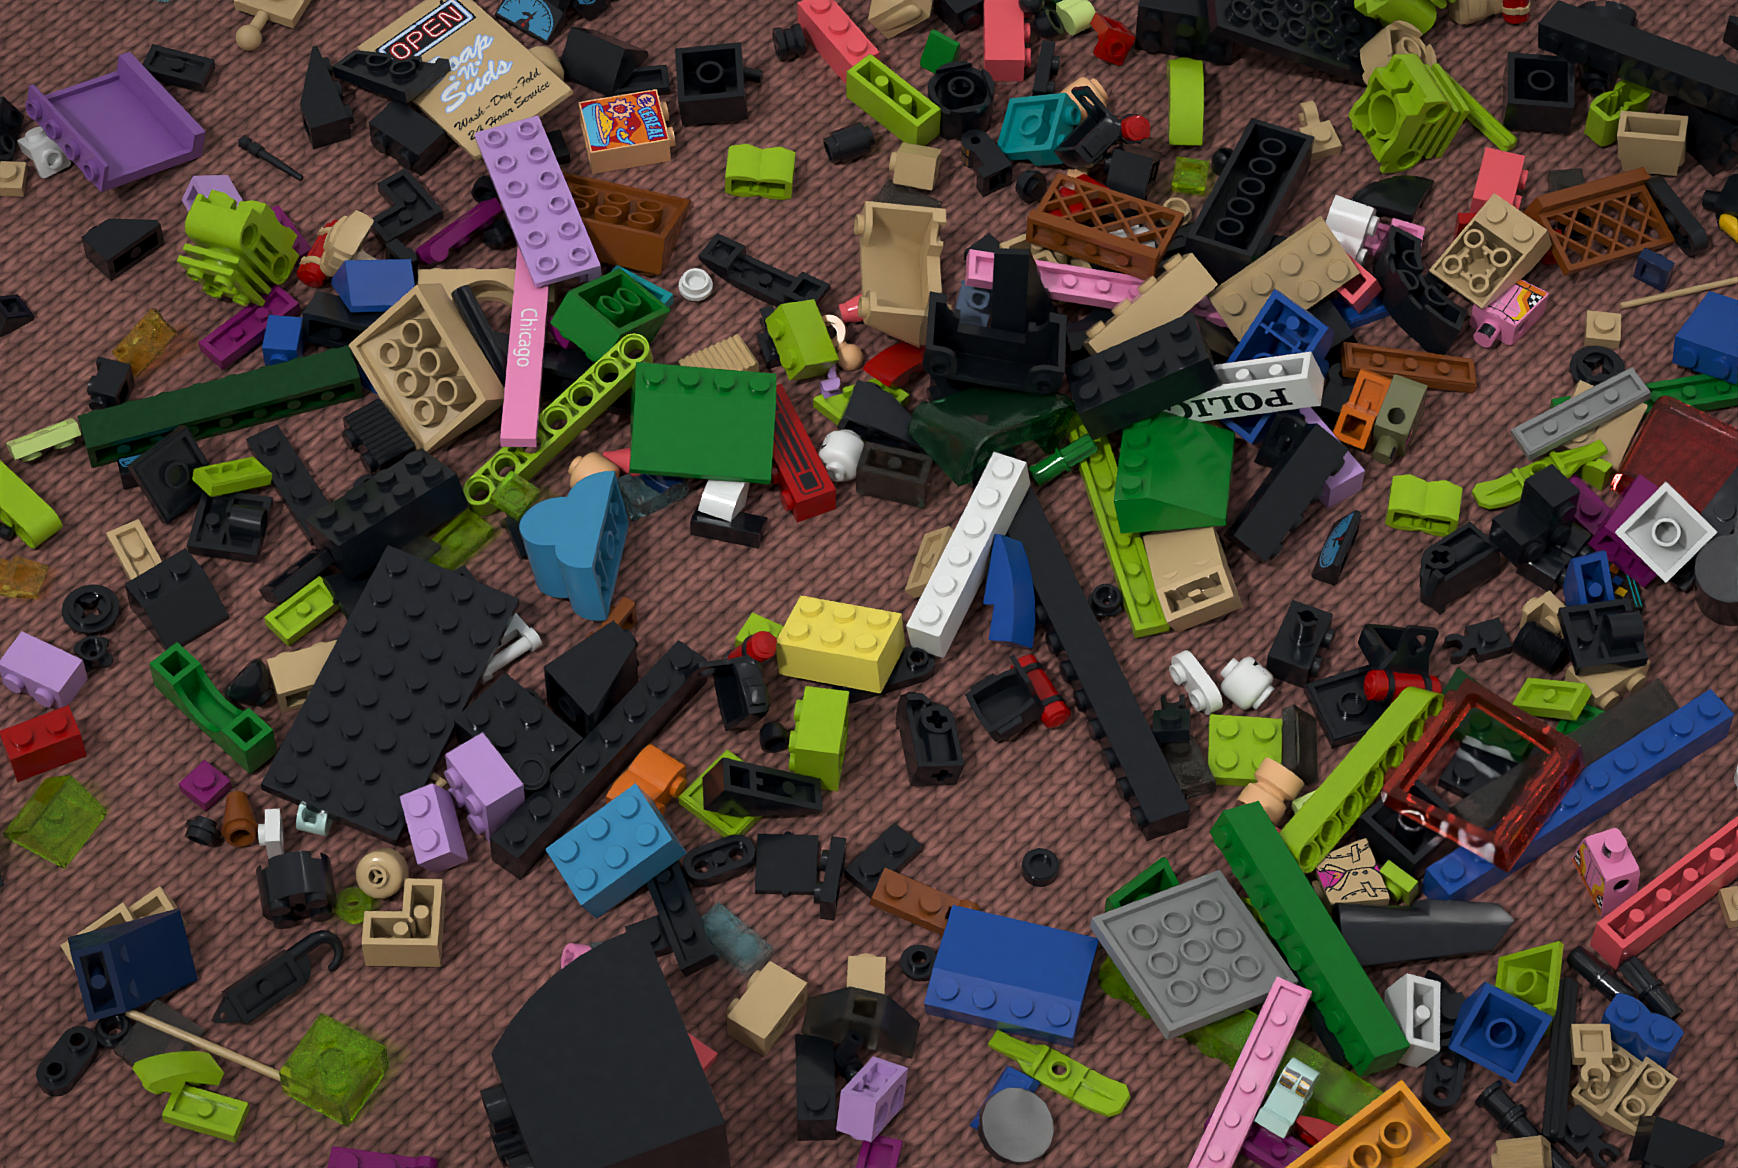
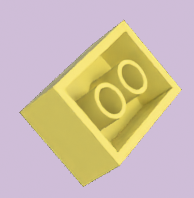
[776,596,906,693]

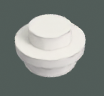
[679,268,713,301]

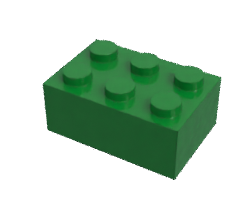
[550,268,671,362]

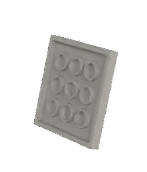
[1090,870,1298,1040]

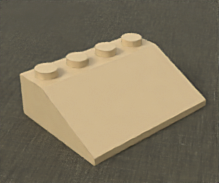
[349,283,505,454]

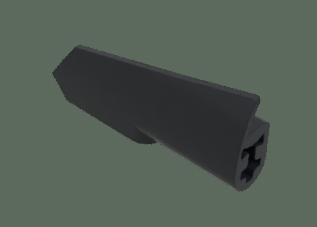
[1331,899,1514,968]

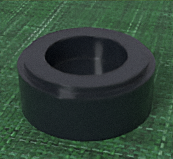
[1021,848,1059,887]

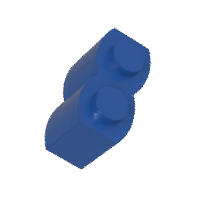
[1600,993,1684,1070]

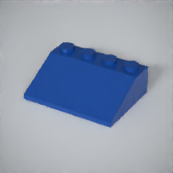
[924,905,1099,1048]

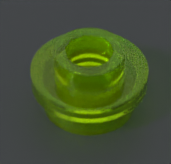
[335,887,372,924]

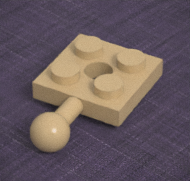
[234,0,312,51]

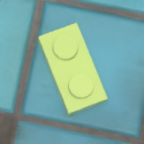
[6,418,82,462]

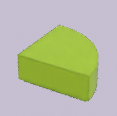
[1574,458,1612,491]

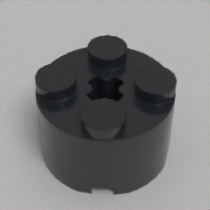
[927,61,994,140]
[256,851,337,929]

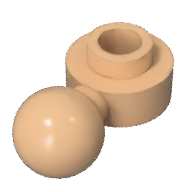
[821,315,864,371]

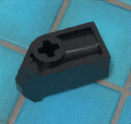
[1419,522,1500,615]
[895,692,964,786]

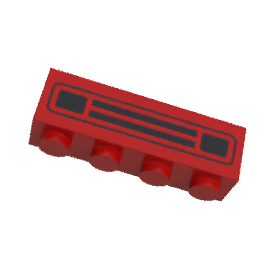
[771,384,836,523]

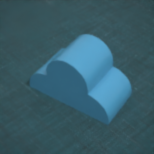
[519,471,629,621]

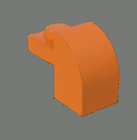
[1333,368,1392,450]

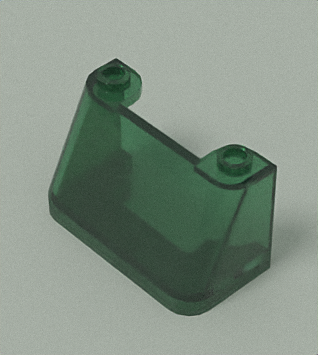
[907,385,1077,487]

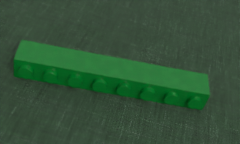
[1209,801,1410,1078]

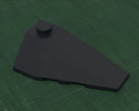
[990,248,1060,334]

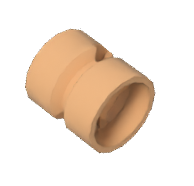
[1236,757,1305,826]

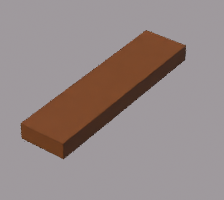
[1340,342,1477,394]

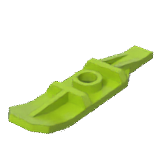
[1472,439,1608,509]
[988,1029,1131,1117]

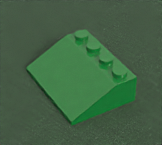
[629,362,776,484]
[1114,411,1236,534]

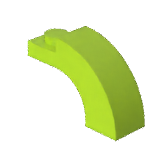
[1166,58,1204,146]

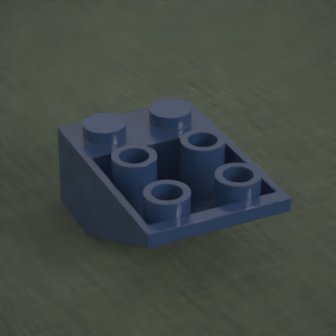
[68,908,198,1022]

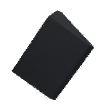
[560,27,649,97]

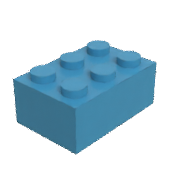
[545,783,687,919]

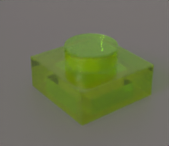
[1171,156,1210,195]
[489,470,540,521]

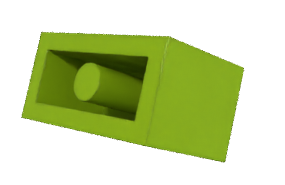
[765,299,839,381]

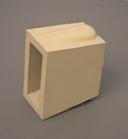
[868,0,933,39]
[1617,111,1688,176]

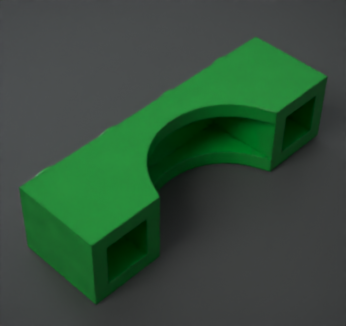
[149,642,278,774]

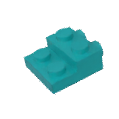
[997,93,1081,166]

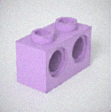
[836,1056,908,1142]

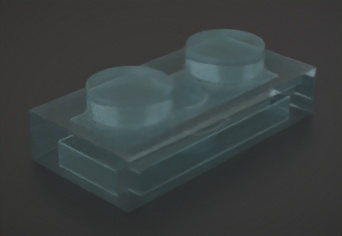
[702,902,773,978]

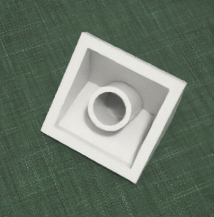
[1615,482,1717,583]

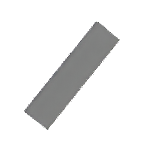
[1511,367,1651,461]

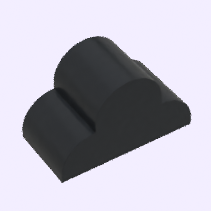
[1695,515,1738,626]

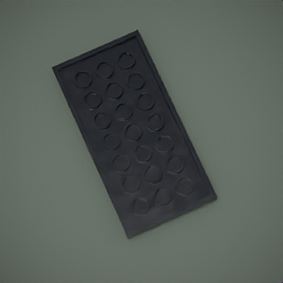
[261,545,519,846]

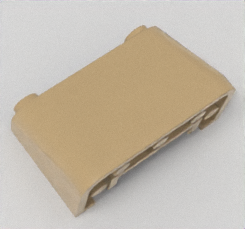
[854,201,952,349]

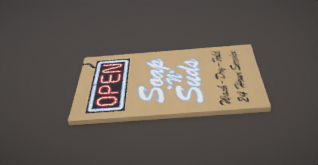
[357,0,573,162]

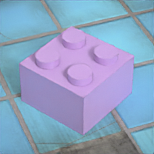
[444,732,525,843]

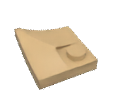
[1557,380,1648,474]

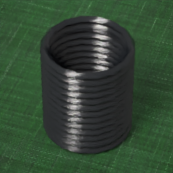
[1512,619,1568,675]

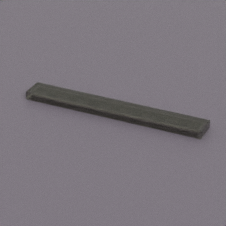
[1448,678,1679,840]

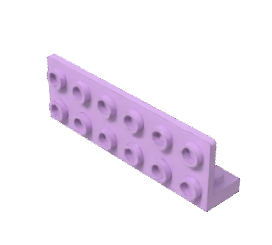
[475,115,602,288]

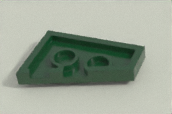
[1433,668,1540,765]

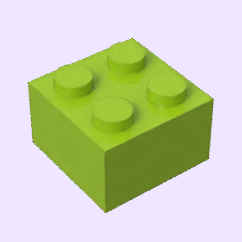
[788,686,849,792]

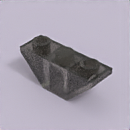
[801,986,920,1059]

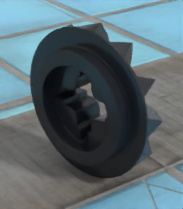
[1569,346,1625,386]
[62,584,120,637]

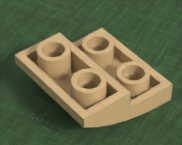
[1568,1040,1678,1136]

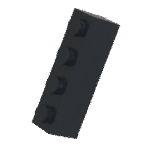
[1223,423,1349,562]

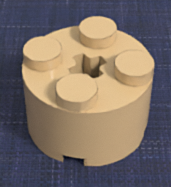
[1360,20,1437,85]

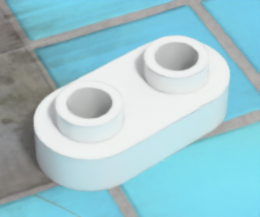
[1169,650,1223,715]

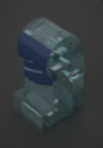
[617,473,689,521]

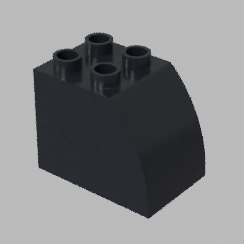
[480,926,731,1168]

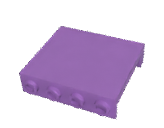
[25,52,206,192]

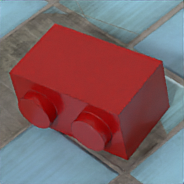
[0,705,87,783]

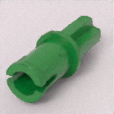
[1029,434,1098,486]

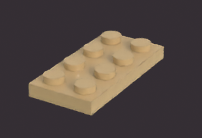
[1207,215,1360,342]

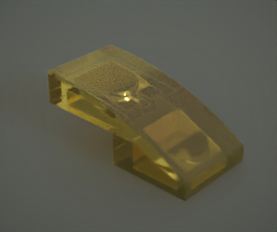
[0,555,49,599]

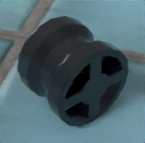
[772,23,806,60]

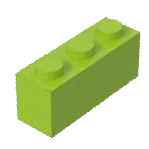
[846,54,941,146]

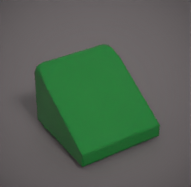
[920,29,960,74]

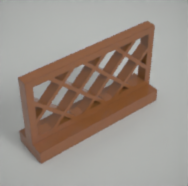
[1523,167,1675,276]
[1026,173,1184,280]

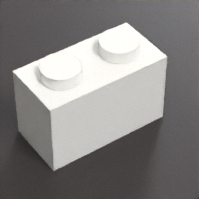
[1384,973,1441,1068]

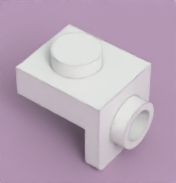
[17,127,71,178]

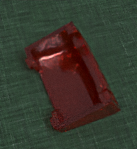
[1610,396,1738,534]

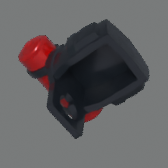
[1054,86,1150,168]
[1358,624,1442,705]
[684,631,777,731]
[965,654,1071,742]

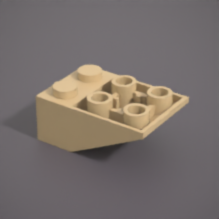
[1429,193,1552,310]
[1143,526,1243,633]

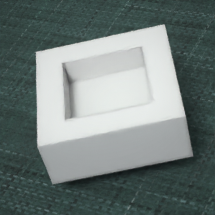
[258,809,284,859]

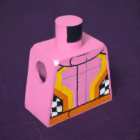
[1469,279,1549,347]
[1572,828,1640,917]

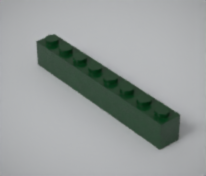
[78,345,363,468]

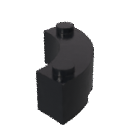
[1372,225,1468,355]

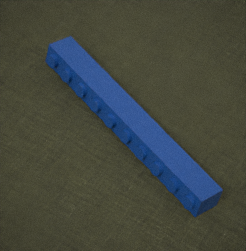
[1421,689,1734,901]

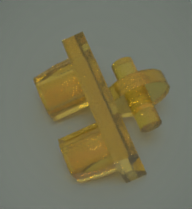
[112,308,178,377]

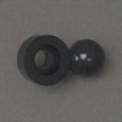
[1018,0,1064,40]

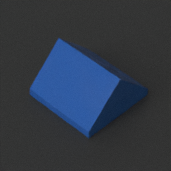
[331,259,415,312]
[1448,981,1553,1083]

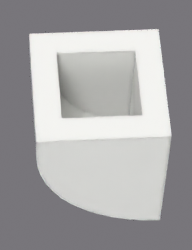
[698,479,750,522]

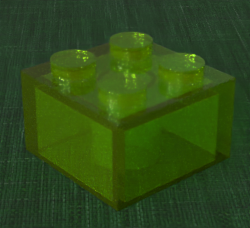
[279,1013,389,1127]

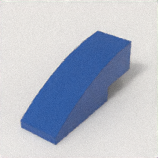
[983,534,1035,649]

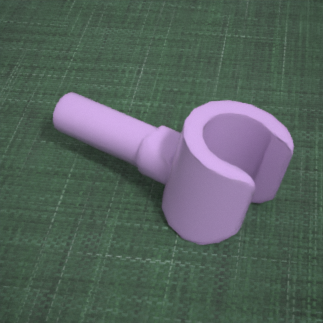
[819,364,841,398]

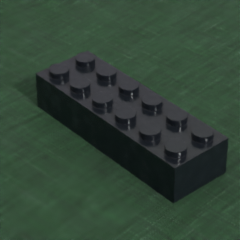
[1184,118,1315,281]

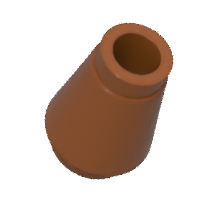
[221,791,258,847]

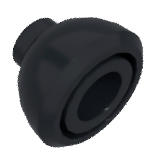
[225,658,274,707]

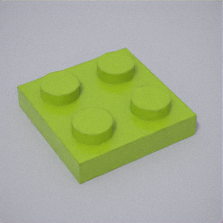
[1207,714,1282,786]

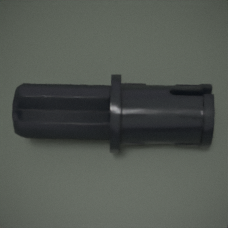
[1566,946,1636,1002]
[1619,955,1683,1021]

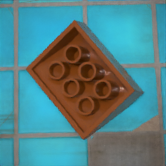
[562,172,691,276]

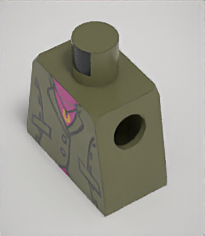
[1372,374,1428,464]

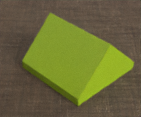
[1495,941,1564,1035]

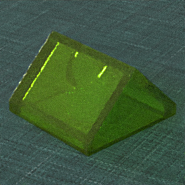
[3,775,107,869]

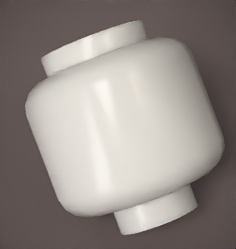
[818,429,867,482]
[1220,657,1275,710]

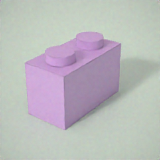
[0,631,88,709]
[400,783,469,874]

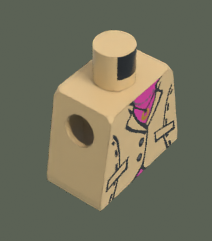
[1309,838,1390,917]

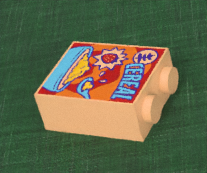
[578,89,676,174]

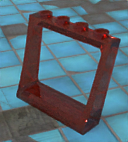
[1380,677,1585,873]

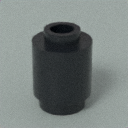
[823,121,875,164]

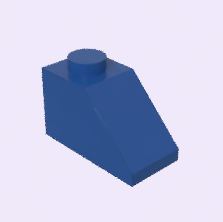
[1563,550,1615,607]

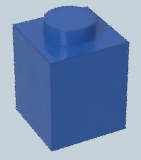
[262,315,306,366]

